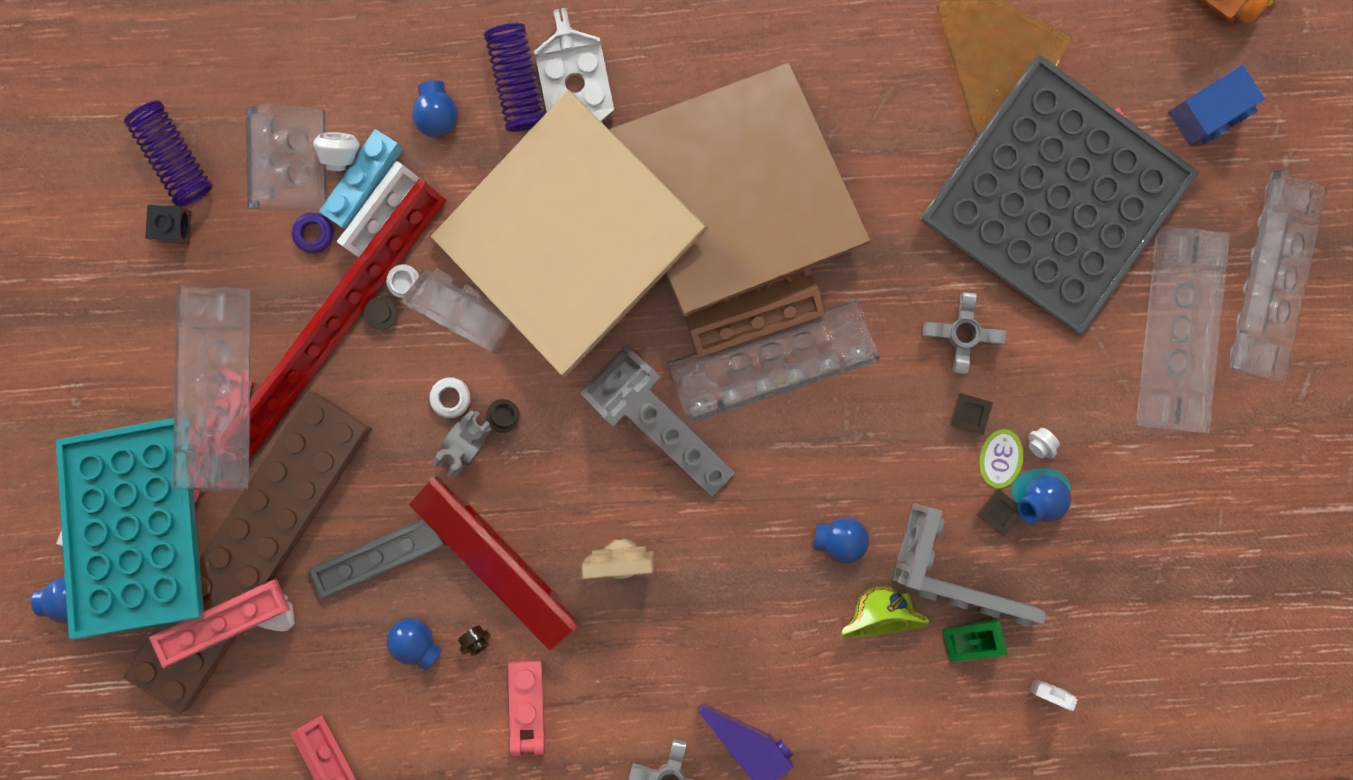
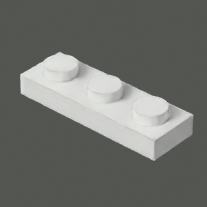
[337,161,423,257]

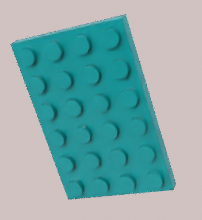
[56,416,204,641]

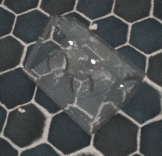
[246,103,327,211]
[401,268,514,355]

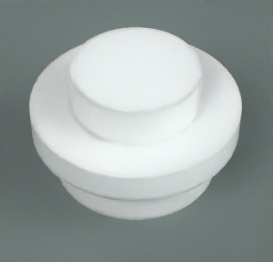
[386,264,420,298]
[1028,428,1060,459]

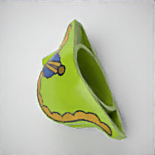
[841,586,929,638]

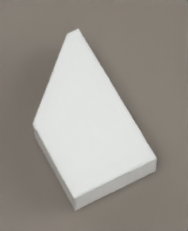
[1029,679,1077,711]

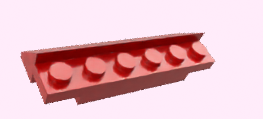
[409,476,579,650]

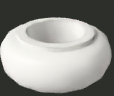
[430,377,471,418]

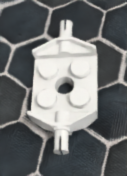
[534,8,615,123]

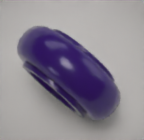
[292,212,334,254]

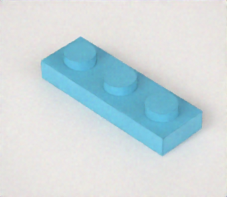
[319,129,404,230]

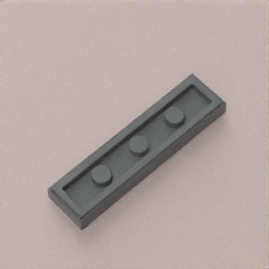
[308,519,445,600]

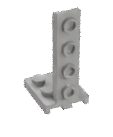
[580,345,735,497]
[892,503,1046,627]

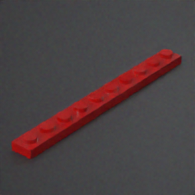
[215,178,447,466]

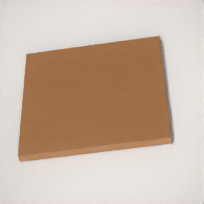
[609,63,871,317]

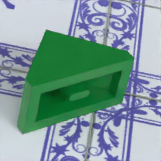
[942,617,1008,662]

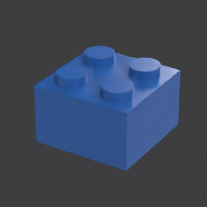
[1168,65,1265,145]

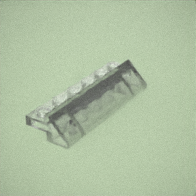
[1229,170,1327,383]
[1136,228,1230,434]
[173,285,251,492]
[667,299,881,424]

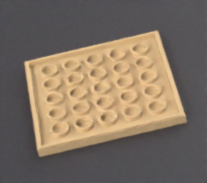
[431,90,708,377]

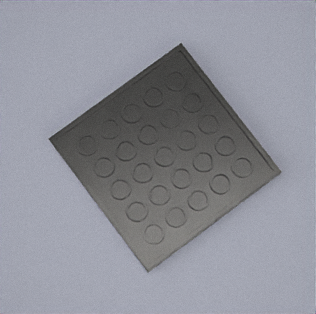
[919,54,1199,336]

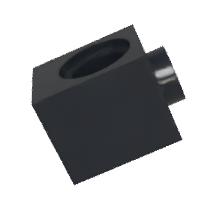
[145,205,191,244]

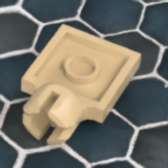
[582,538,655,579]

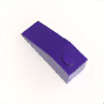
[698,703,793,780]

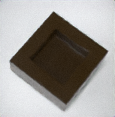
[950,393,993,435]
[976,489,1020,536]

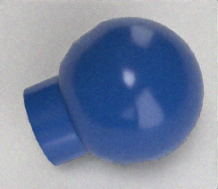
[412,81,458,137]
[1017,476,1071,524]
[814,517,869,564]
[31,577,68,623]
[386,618,442,671]

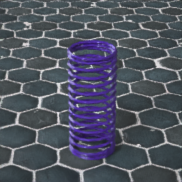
[483,23,546,132]
[124,100,213,207]

